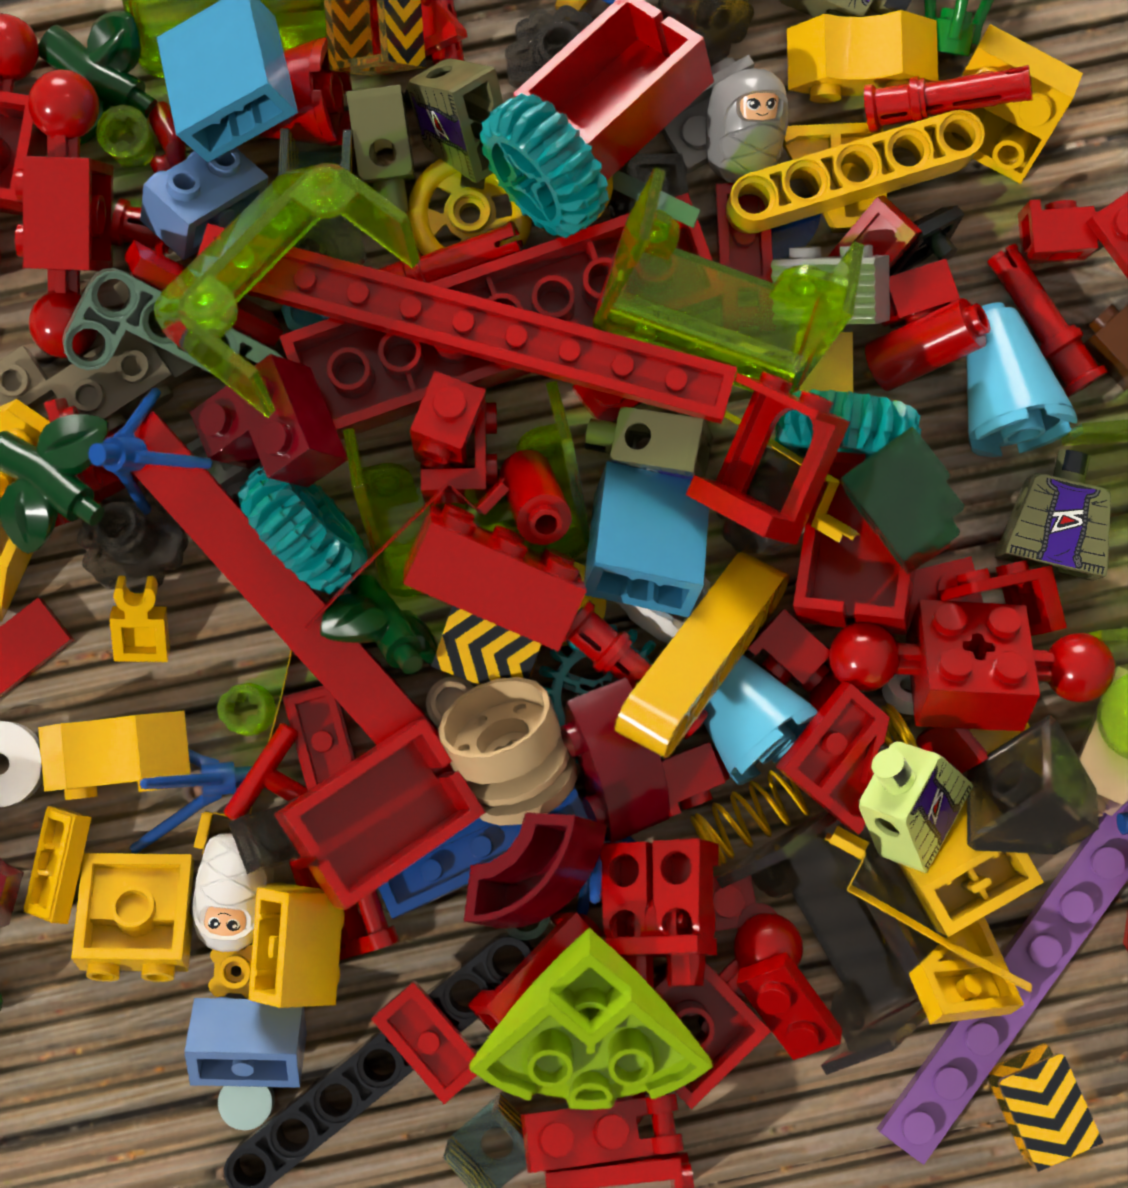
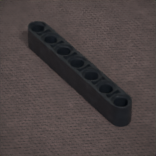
[224,932,533,1188]

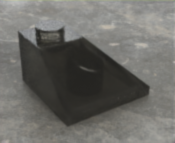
[967,715,1099,855]

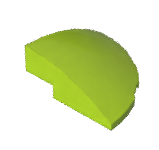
[470,928,712,1110]

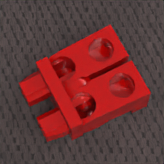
[600,838,719,987]

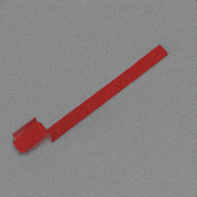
[305,478,509,630]

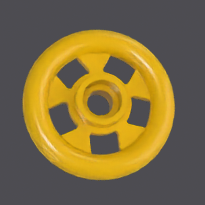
[407,159,533,255]

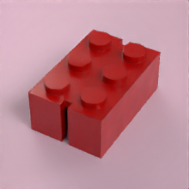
[513,0,714,180]
[793,452,928,635]
[403,503,587,652]
[274,719,486,910]

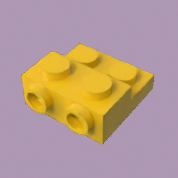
[71,853,195,982]

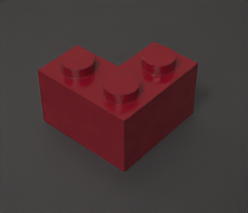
[190,354,349,488]

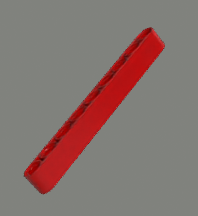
[132,411,454,777]

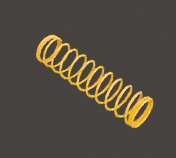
[690,703,918,867]

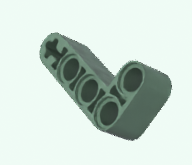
[62,268,283,383]

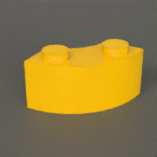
[787,10,939,103]
[38,711,191,800]

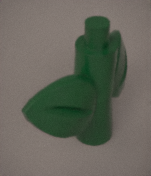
[38,11,158,145]
[0,414,108,554]
[320,575,438,674]

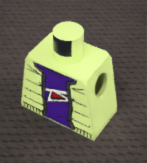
[859,741,973,873]

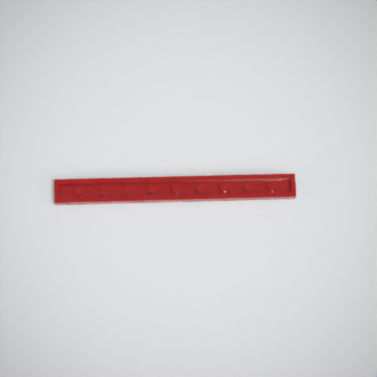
[191,223,737,424]

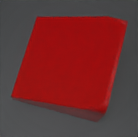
[916,727,988,774]

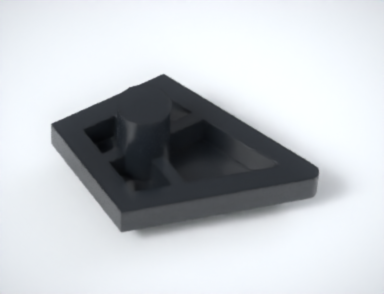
[889,205,965,276]

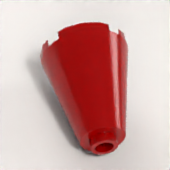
[257,37,353,147]

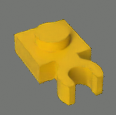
[109,575,170,662]

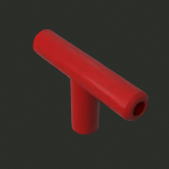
[223,723,307,823]

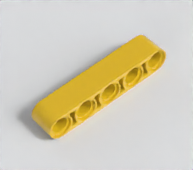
[726,110,985,234]
[615,551,790,758]

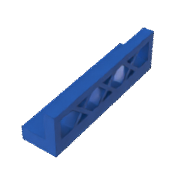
[378,786,588,919]

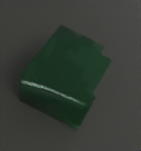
[841,426,965,574]

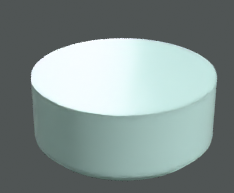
[218,1086,275,1130]

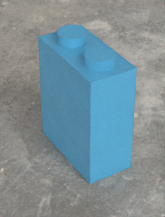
[157,0,298,163]
[584,461,709,618]

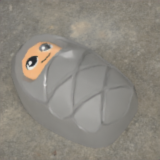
[706,68,789,183]

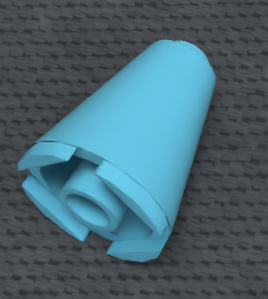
[966,302,1078,457]
[703,655,818,785]

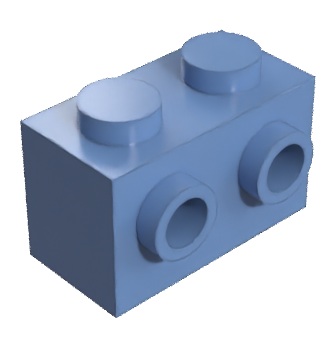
[140,147,269,260]
[184,997,307,1088]

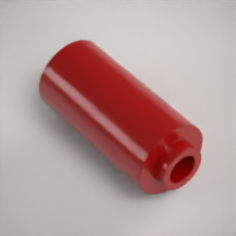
[865,298,991,392]
[499,450,572,545]

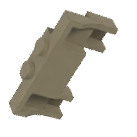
[0,274,223,438]

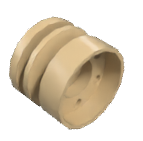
[438,677,578,826]

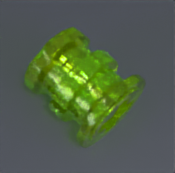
[96,105,156,168]
[217,683,276,736]

